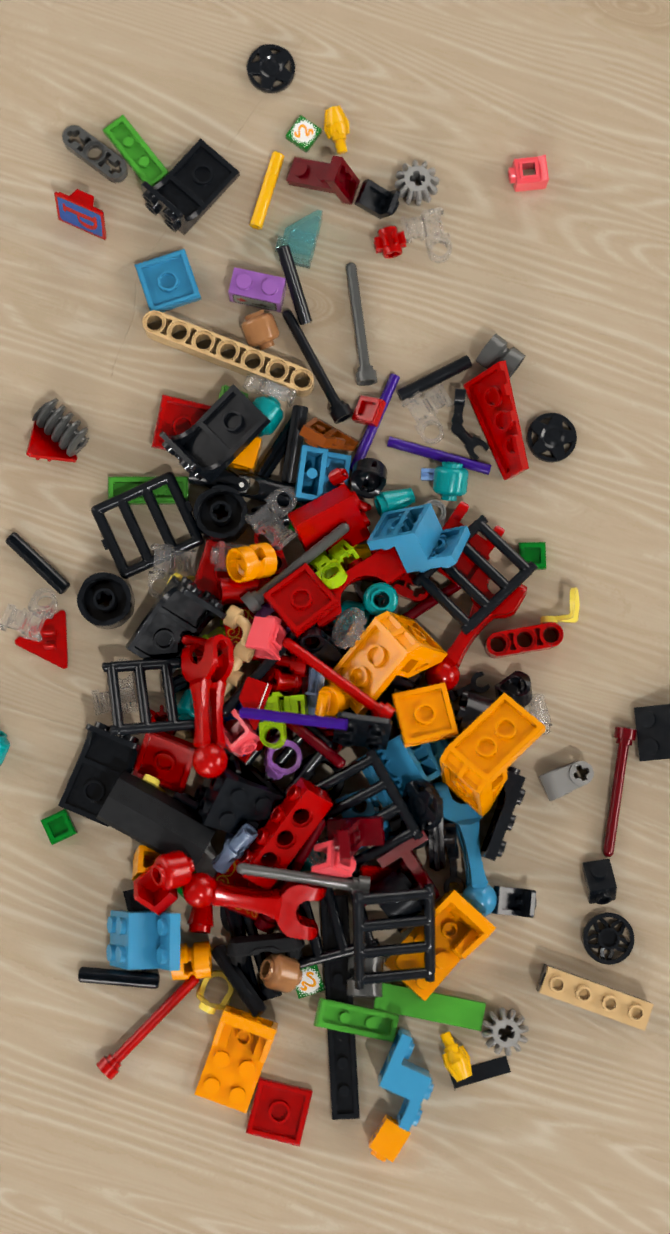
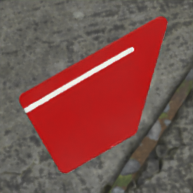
[239,677,272,730]

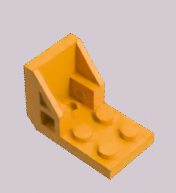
[325,611,448,715]
[439,692,546,817]
[384,890,496,1001]
[195,1005,278,1113]

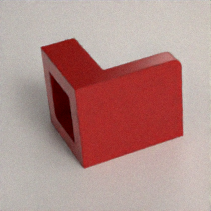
[133,865,178,916]

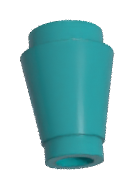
[374,488,415,516]

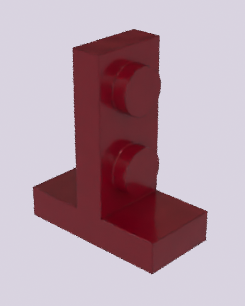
[286,155,360,205]
[326,816,385,859]
[376,830,440,899]

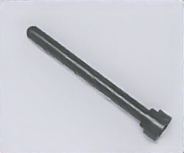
[346,262,378,386]
[241,523,350,615]
[236,863,370,894]

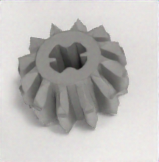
[395,160,439,207]
[481,1007,529,1056]

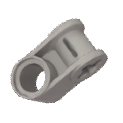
[539,761,594,801]

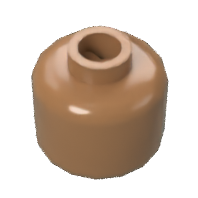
[241,309,280,351]
[260,953,303,993]

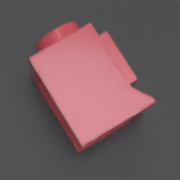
[508,154,549,192]
[245,615,287,661]
[223,709,260,756]
[311,840,356,878]

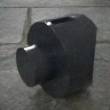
[351,458,387,499]
[494,671,533,708]

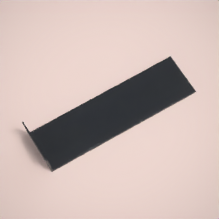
[450,1056,511,1090]

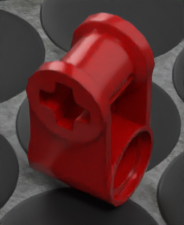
[260,661,302,696]

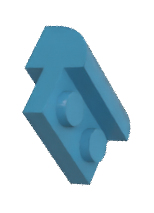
[294,445,351,504]

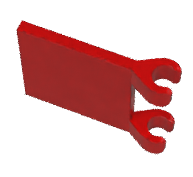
[437,501,505,588]

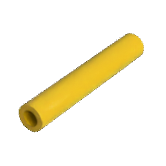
[249,152,285,230]

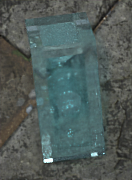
[275,210,322,269]

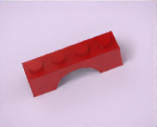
[316,546,408,629]

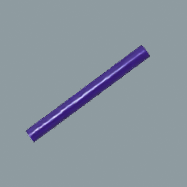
[350,373,400,471]
[387,436,491,475]
[239,707,348,730]

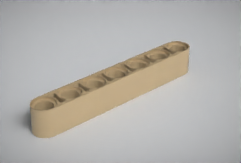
[142,310,314,397]

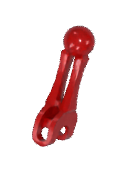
[425,567,528,691]
[181,634,234,778]
[182,872,327,940]

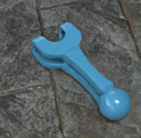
[433,782,497,917]

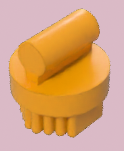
[315,684,351,716]

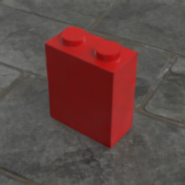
[287,484,371,554]

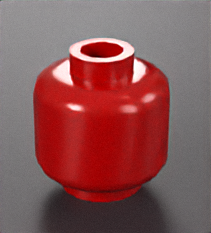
[151,850,194,891]

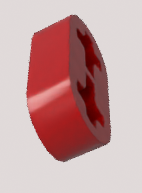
[393,573,429,603]

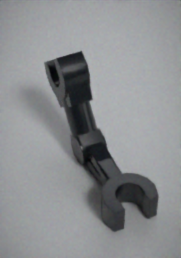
[451,389,489,461]
[448,672,490,703]
[443,824,465,893]

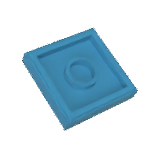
[135,249,202,312]

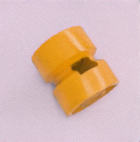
[226,542,277,583]
[171,941,212,980]

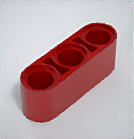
[484,623,564,658]

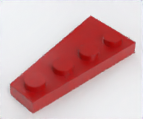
[463,360,529,480]

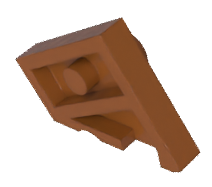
[299,417,359,451]

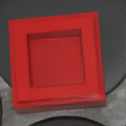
[352,395,386,427]

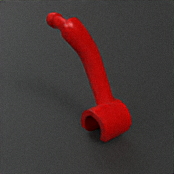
[328,468,372,512]

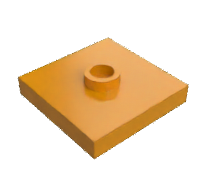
[391,682,459,748]

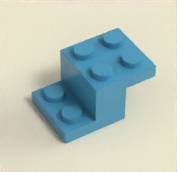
[367,503,471,573]
[356,734,450,808]
[106,910,181,971]
[378,1027,434,1132]

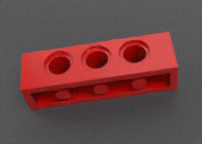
[237,777,333,891]

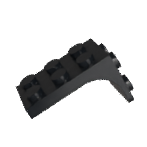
[141,138,240,235]
[159,384,271,483]
[125,575,227,673]
[332,685,394,751]
[634,704,670,761]
[58,721,141,827]
[194,766,303,841]
[480,766,526,861]

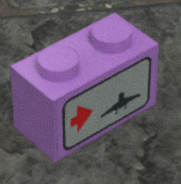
[228,267,287,313]

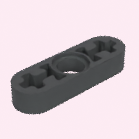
[62,125,128,183]

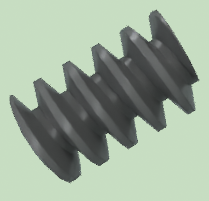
[32,398,89,457]

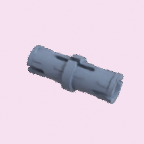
[212,824,258,874]

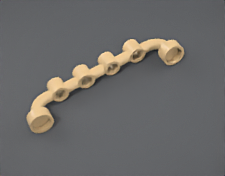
[175,605,255,743]

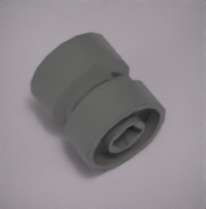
[476,334,526,378]
[347,956,384,997]

